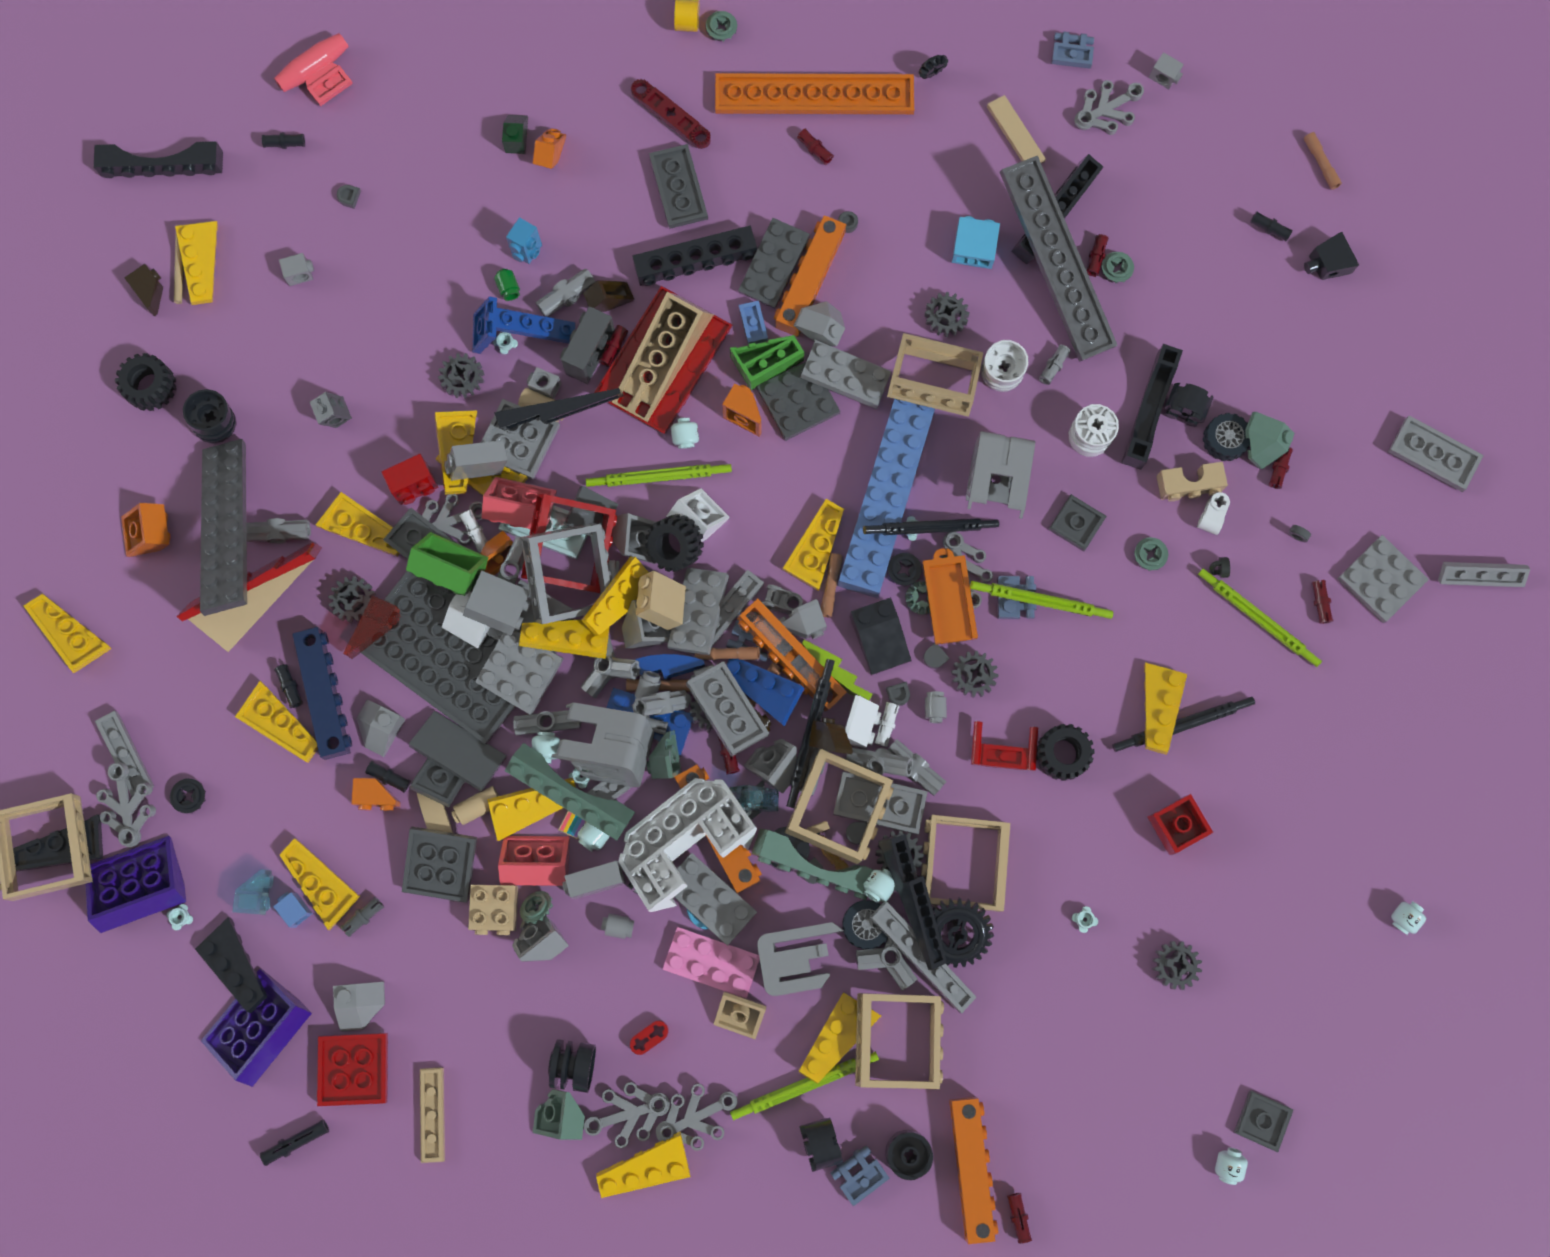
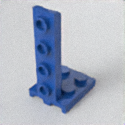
[472,296,576,354]

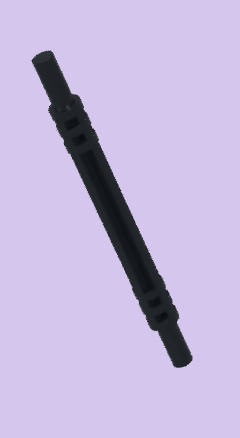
[863,518,1000,536]
[786,659,835,808]
[1112,696,1255,752]

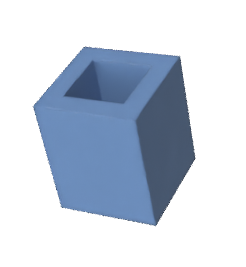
[273,892,313,928]

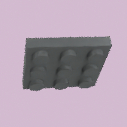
[757,362,840,441]
[402,826,477,903]

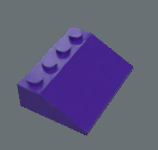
[85,836,186,933]
[201,969,312,1087]

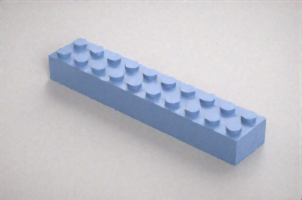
[838,399,935,598]

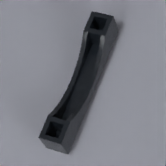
[93,141,223,178]
[1121,344,1183,470]

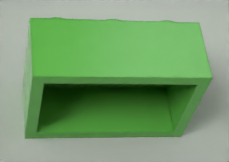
[406,532,489,596]

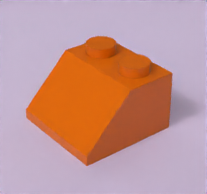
[722,383,761,437]
[121,503,171,557]

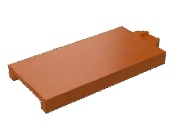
[922,548,978,645]

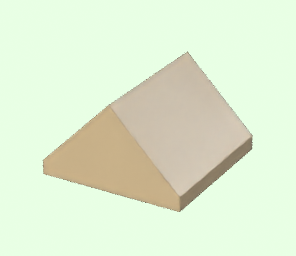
[713,991,767,1039]

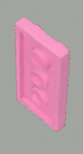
[662,927,760,999]

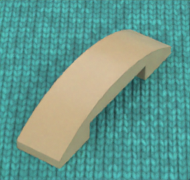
[416,792,453,833]

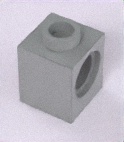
[1149,52,1184,90]
[279,253,314,286]
[527,367,562,399]

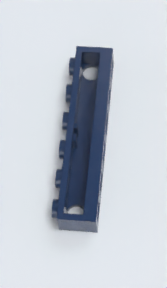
[292,627,352,760]

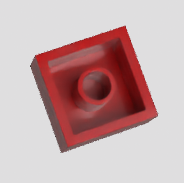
[381,454,439,505]
[1147,794,1214,855]

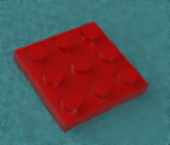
[317,1033,388,1107]

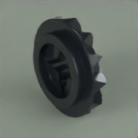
[918,55,949,79]
[888,553,922,586]
[170,778,206,813]

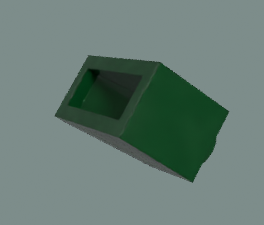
[502,115,528,154]

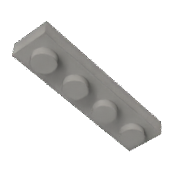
[1438,562,1530,587]
[712,570,764,646]
[95,711,155,797]

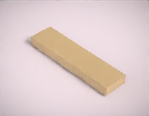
[987,95,1046,164]
[420,1067,445,1163]

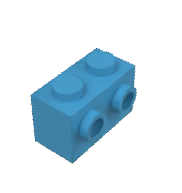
[506,217,542,264]

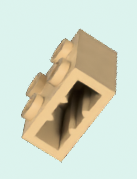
[636,571,686,630]
[468,885,518,935]

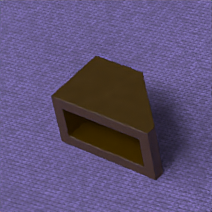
[124,264,163,316]
[583,280,634,312]
[809,717,853,754]

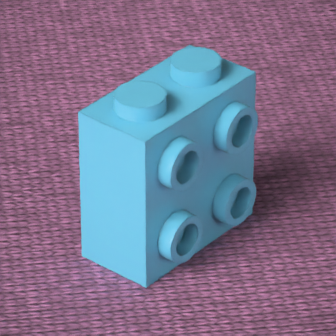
[952,216,1000,269]

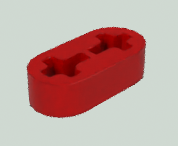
[630,1020,669,1055]

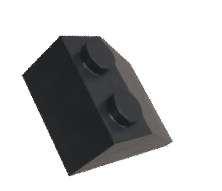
[849,597,912,675]

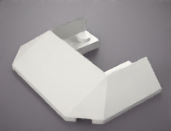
[618,778,757,912]

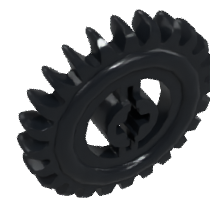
[933,897,994,968]

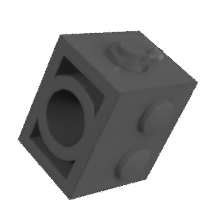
[310,392,352,428]

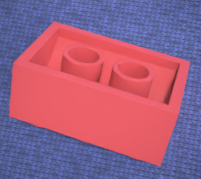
[481,477,557,529]
[498,836,570,886]

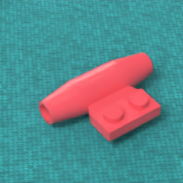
[274,33,353,107]

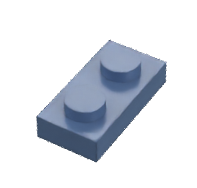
[739,301,768,346]

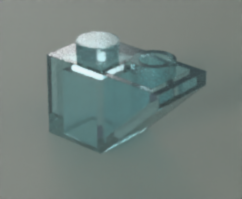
[729,785,779,812]
[232,869,274,915]

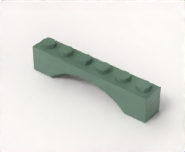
[505,743,635,840]
[751,829,874,900]

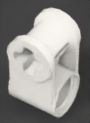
[1197,492,1230,535]

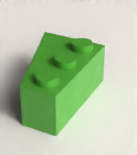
[730,335,804,390]

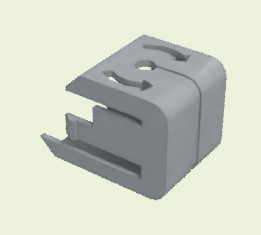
[966,431,1035,519]
[551,702,654,787]
[757,922,844,996]

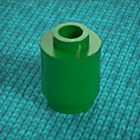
[494,269,520,301]

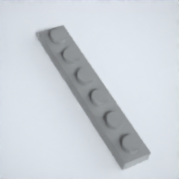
[869,901,976,1013]

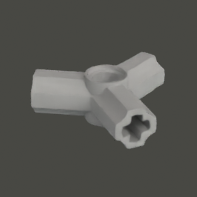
[581,636,640,698]
[856,938,918,991]

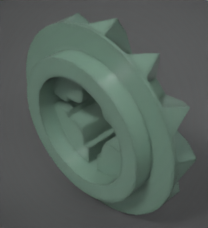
[706,11,737,42]
[1101,252,1134,284]
[1134,537,1168,571]
[905,581,930,615]
[520,891,553,924]

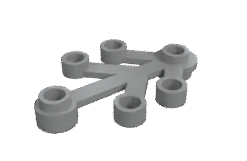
[1074,80,1144,135]
[422,494,483,545]
[940,532,993,609]
[96,762,156,847]
[584,1082,670,1148]
[656,1083,737,1151]

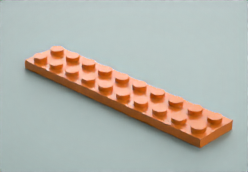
[715,73,914,115]

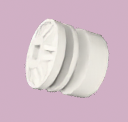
[981,340,1028,392]
[1068,404,1119,457]

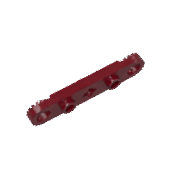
[631,79,711,149]

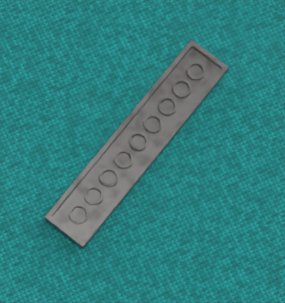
[999,155,1118,362]
[200,439,247,616]

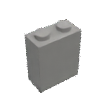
[444,440,507,481]
[463,571,531,636]
[562,861,626,899]

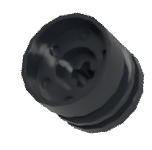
[182,389,237,444]
[548,1039,596,1093]

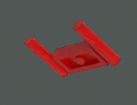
[971,721,1039,771]

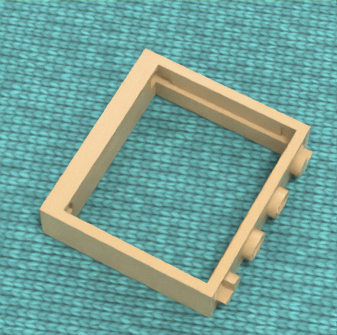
[887,333,983,417]
[785,749,894,864]
[0,793,93,901]
[921,815,1010,912]
[855,993,944,1089]

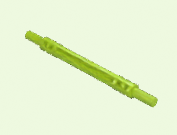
[586,464,732,487]
[1197,568,1322,667]
[970,581,1114,619]
[730,1051,879,1120]

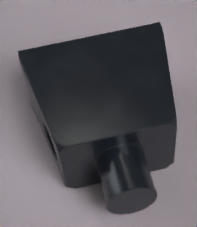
[1304,232,1359,280]

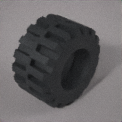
[115,353,177,411]
[645,514,704,572]
[1036,724,1095,781]

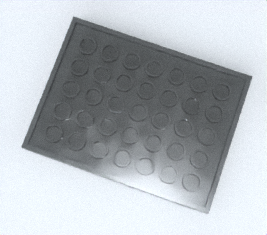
[349,571,557,745]

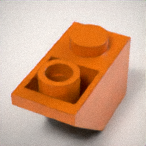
[533,128,566,169]
[352,778,400,811]

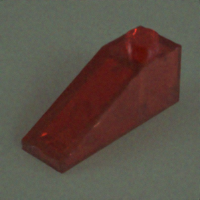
[343,596,400,659]

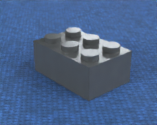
[560,306,615,385]

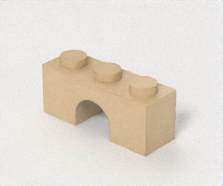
[1156,462,1228,502]

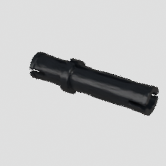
[260,1119,329,1166]

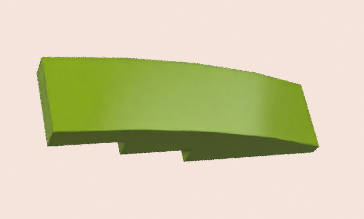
[802,640,872,701]

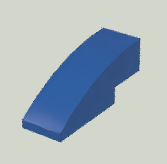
[636,654,705,680]

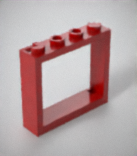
[521,493,617,593]

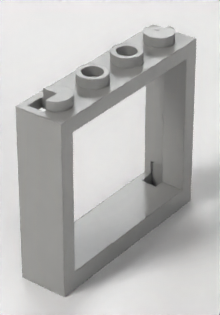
[521,523,612,624]

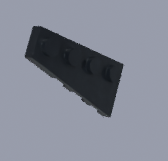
[13,814,103,872]
[195,917,268,1013]

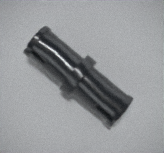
[262,132,305,149]
[1250,211,1293,242]
[274,664,303,708]
[365,761,411,793]

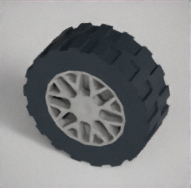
[1203,413,1250,461]
[842,900,888,949]

